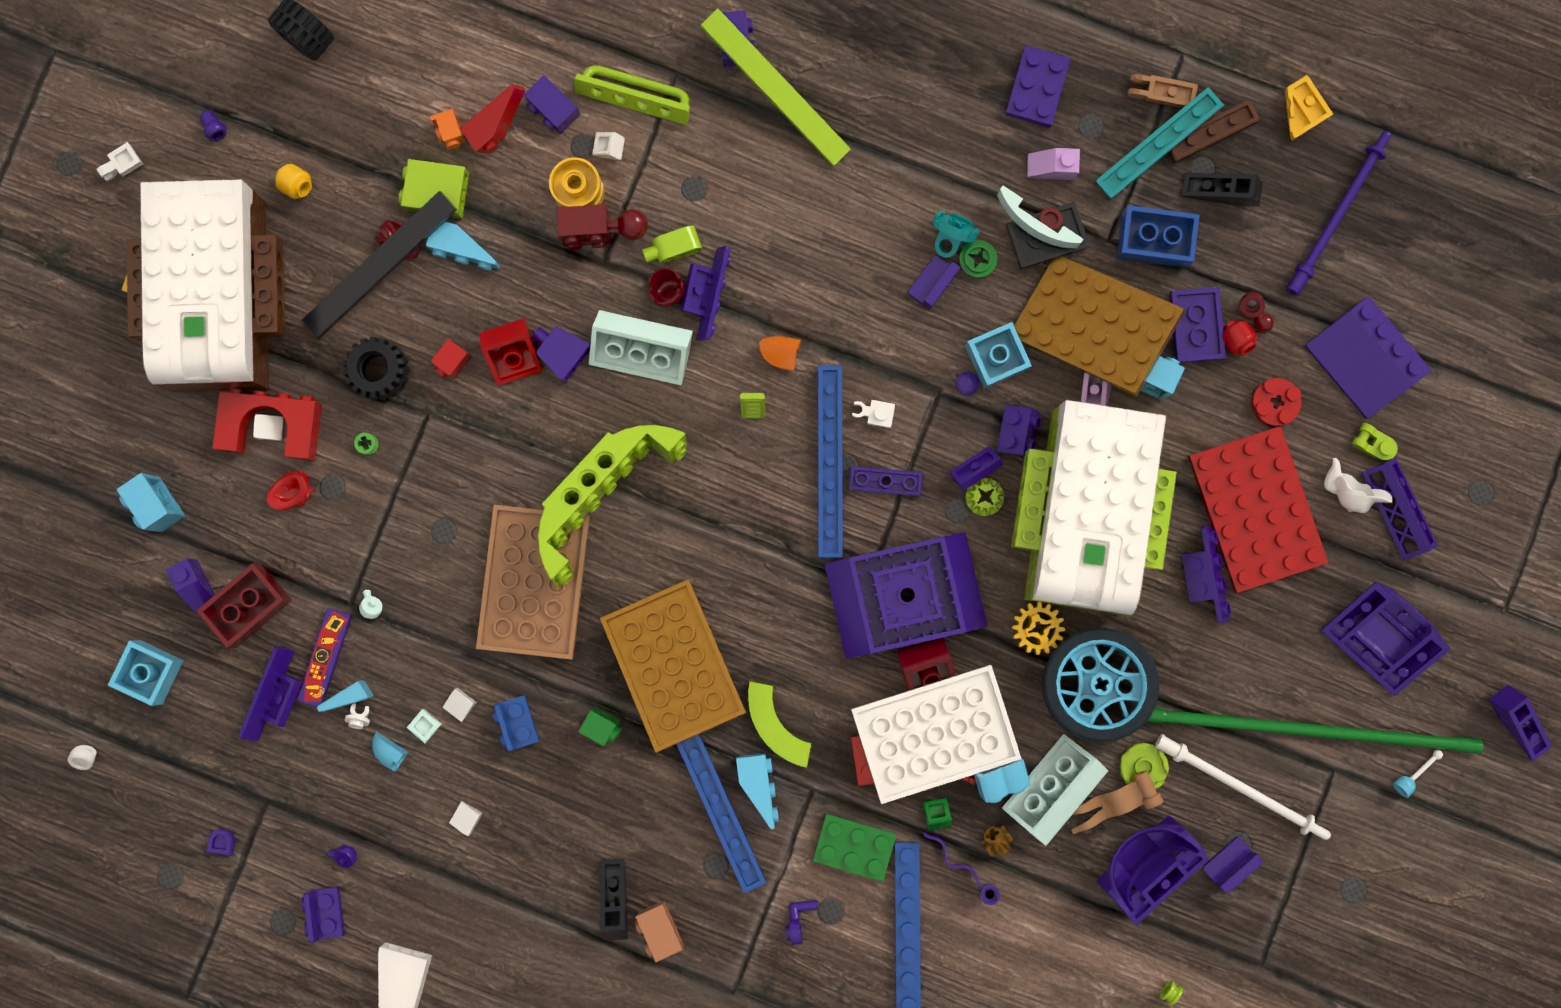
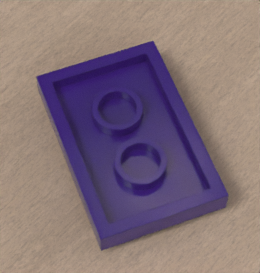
[1005,45,1071,128]
[1169,287,1226,363]

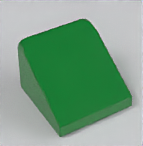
[923,798,952,831]

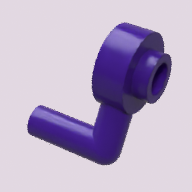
[785,900,819,945]

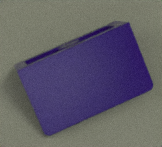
[908,255,960,310]
[1202,837,1264,894]

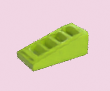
[740,393,765,418]

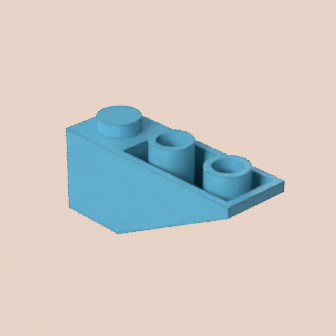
[426,222,500,271]
[736,753,779,829]

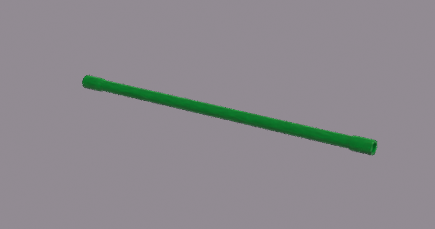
[1146,708,1483,754]

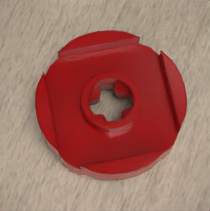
[1251,378,1302,427]

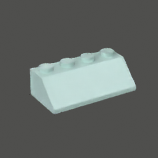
[589,310,693,385]
[1002,734,1108,846]

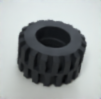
[267,0,334,61]
[343,337,410,401]

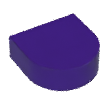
[206,828,235,856]

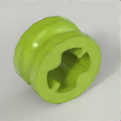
[1159,980,1183,1006]

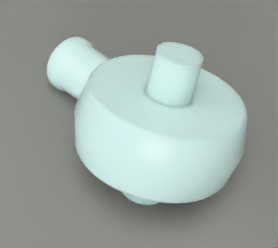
[359,590,382,619]

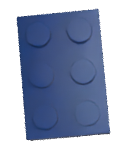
[1116,205,1200,268]

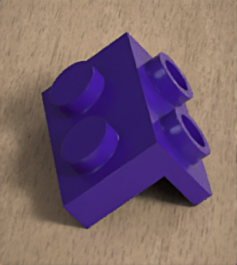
[997,405,1042,457]

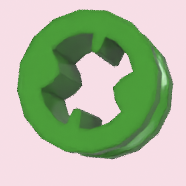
[354,433,379,455]

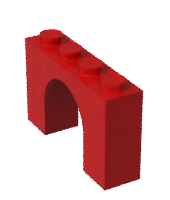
[212,388,322,461]

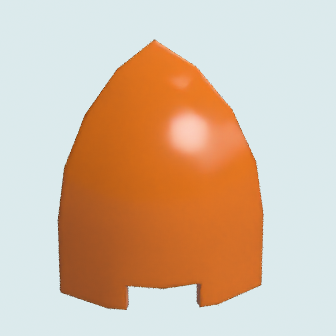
[759,336,801,371]

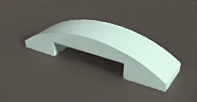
[997,186,1083,248]

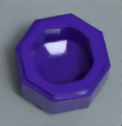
[955,371,980,396]

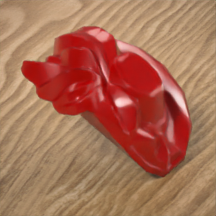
[266,470,314,510]

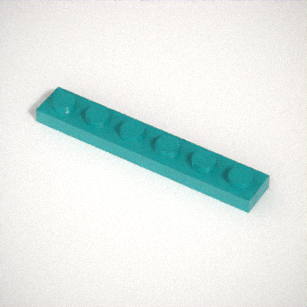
[1095,87,1224,201]

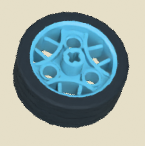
[1042,628,1160,742]

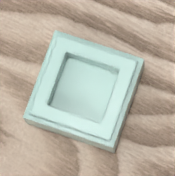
[407,709,442,743]

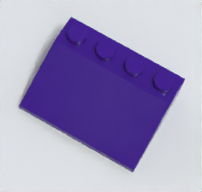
[1305,296,1431,419]

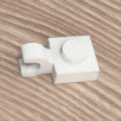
[96,142,143,181]

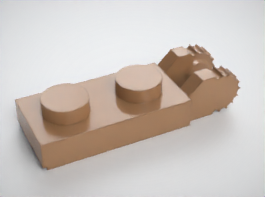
[1127,74,1198,108]

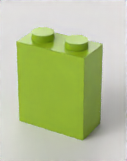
[399,159,469,219]

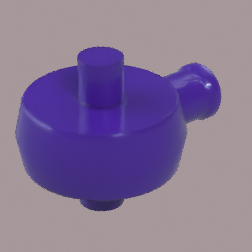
[328,845,357,868]

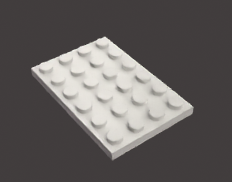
[851,665,1022,804]

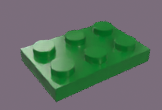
[813,813,897,882]

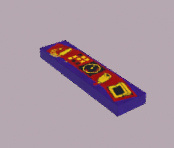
[297,608,352,707]

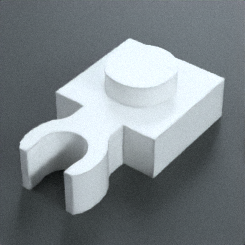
[852,400,895,428]

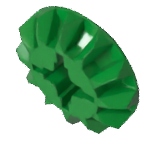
[959,240,998,278]

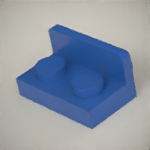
[492,695,540,752]

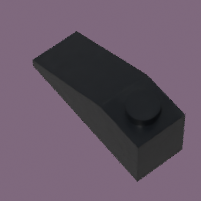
[1182,172,1263,207]
[600,858,628,941]

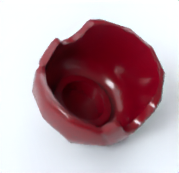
[648,267,685,307]

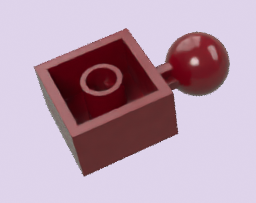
[557,204,648,250]

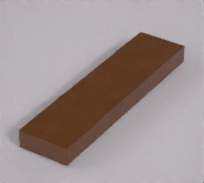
[1168,99,1260,163]

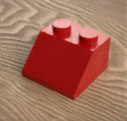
[479,318,543,386]

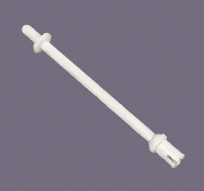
[1154,734,1331,840]

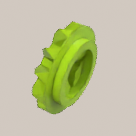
[966,478,1004,516]

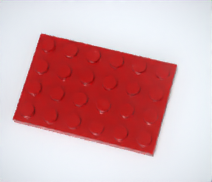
[1188,426,1328,593]

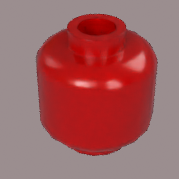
[1222,320,1257,356]

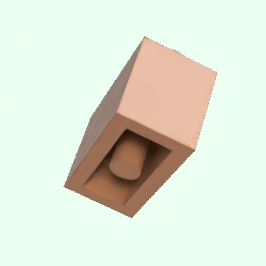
[634,901,684,962]

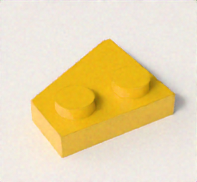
[1285,75,1333,141]

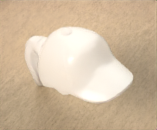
[1324,458,1392,513]

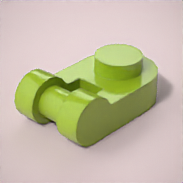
[1351,423,1398,461]

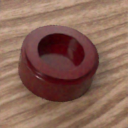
[1038,207,1063,231]

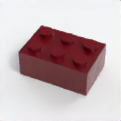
[196,563,292,648]

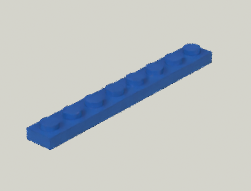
[818,365,843,558]
[677,734,766,893]
[894,842,921,1008]

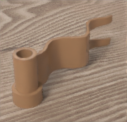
[1071,770,1164,834]

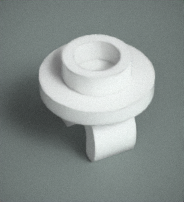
[345,703,370,729]

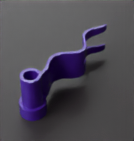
[923,832,1000,905]

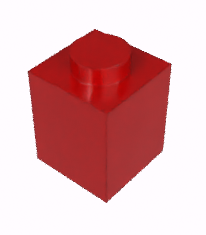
[431,339,472,379]

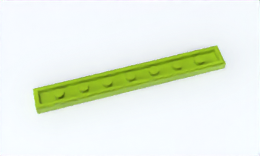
[700,8,851,166]

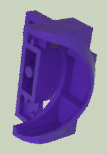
[1096,815,1209,925]

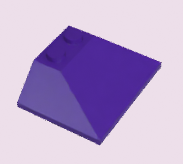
[1321,582,1450,696]

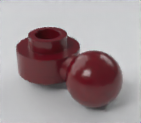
[1240,292,1274,332]

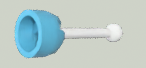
[1393,750,1443,798]

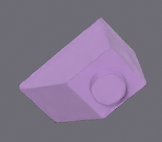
[1027,148,1080,180]
[1081,373,1112,406]

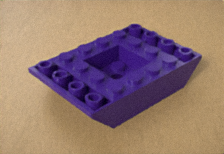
[824,532,987,658]

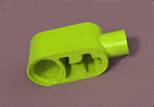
[642,225,702,264]

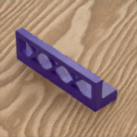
[1362,458,1438,560]

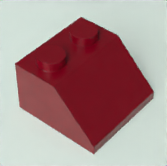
[897,638,955,691]

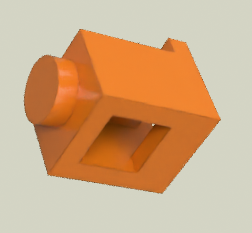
[430,109,466,150]

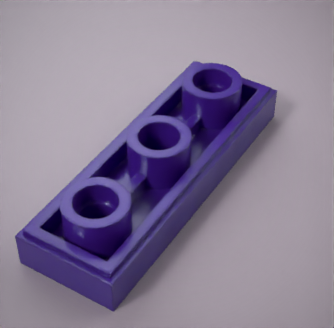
[848,466,923,497]

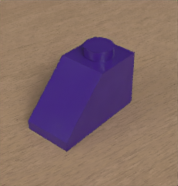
[165,559,215,613]

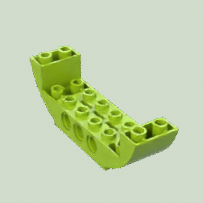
[538,425,687,589]

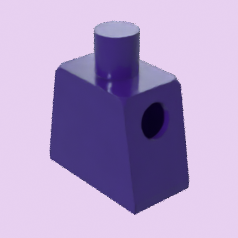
[532,326,590,384]

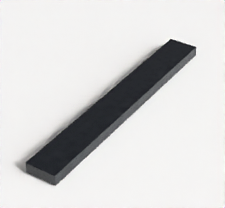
[302,191,457,338]

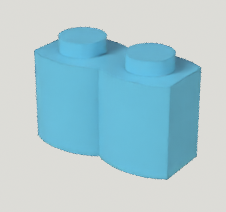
[974,757,1030,803]

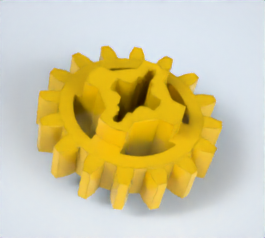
[1011,602,1065,655]

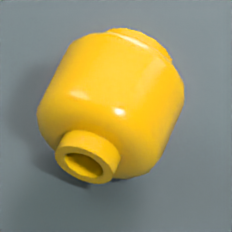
[275,164,312,199]

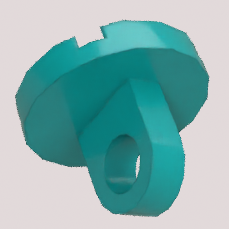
[932,211,979,258]

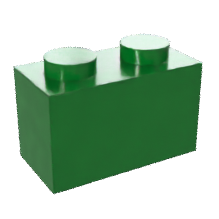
[578,708,622,746]

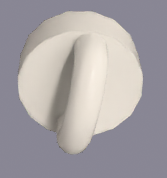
[67,745,97,770]

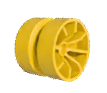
[549,158,604,207]

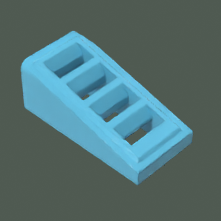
[317,680,373,712]

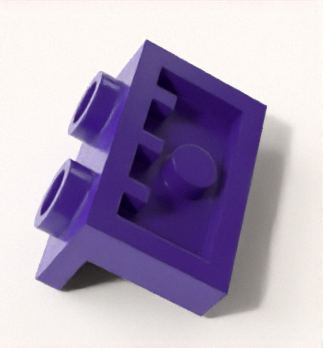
[301,886,345,943]

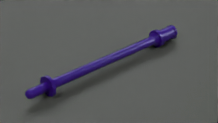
[1285,131,1391,296]

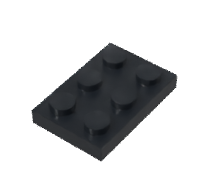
[1006,202,1090,270]

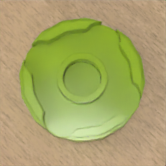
[1119,742,1169,789]

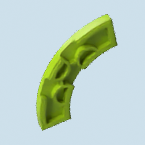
[748,681,811,768]

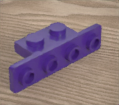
[680,246,731,341]
[1182,526,1231,623]
[238,646,302,741]

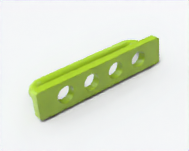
[574,65,690,125]

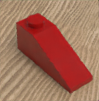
[460,84,525,154]

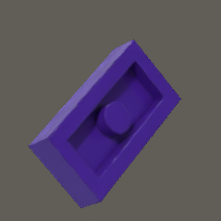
[950,446,1004,491]

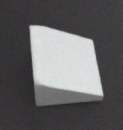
[592,132,625,160]
[253,414,284,441]
[443,688,477,722]
[449,801,483,836]

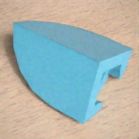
[372,731,408,772]

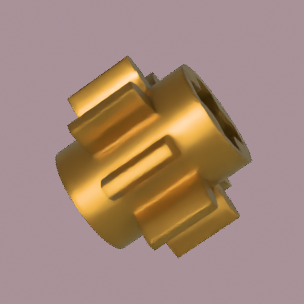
[981,826,1013,857]

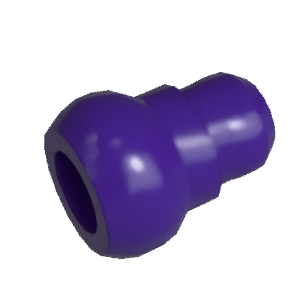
[200,110,227,141]

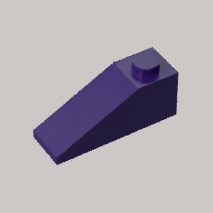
[1489,685,1552,761]

